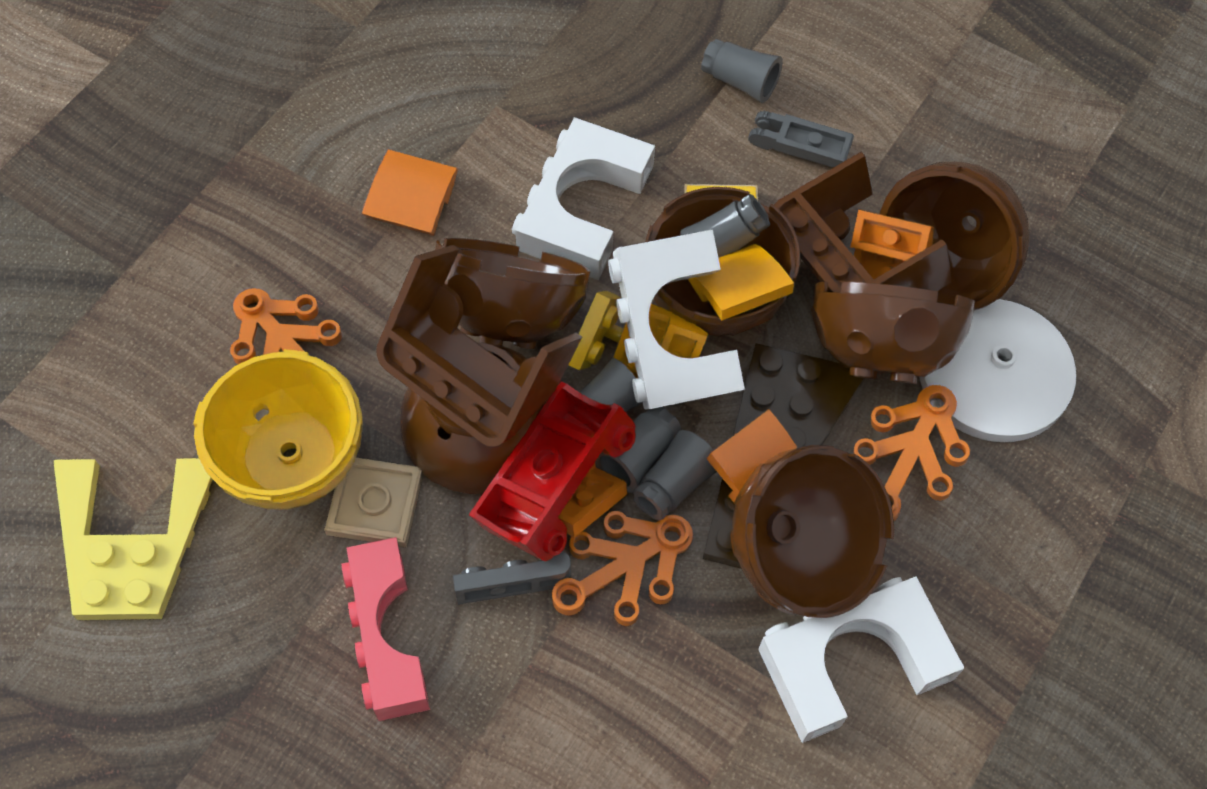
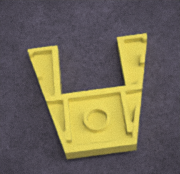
[54,458,213,620]

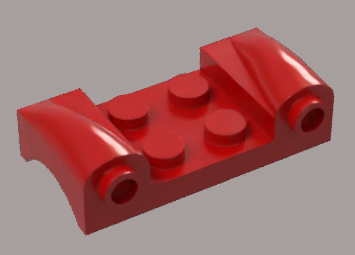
[469,381,636,561]

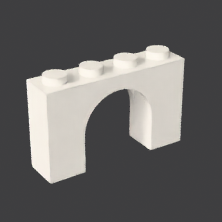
[512,117,655,280]
[608,230,745,409]
[758,576,964,743]

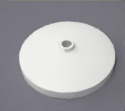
[919,299,1076,442]

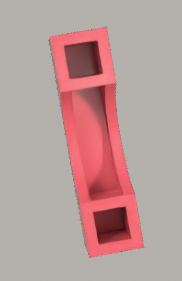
[341,537,430,721]

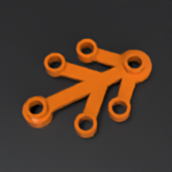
[230,288,342,364]
[853,385,970,521]
[552,511,693,626]

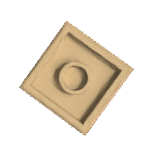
[324,458,423,547]

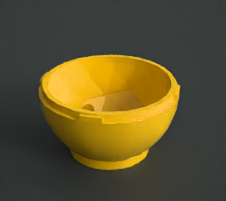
[193,349,363,510]

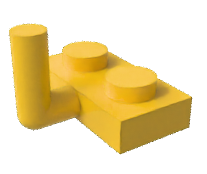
[569,291,623,370]

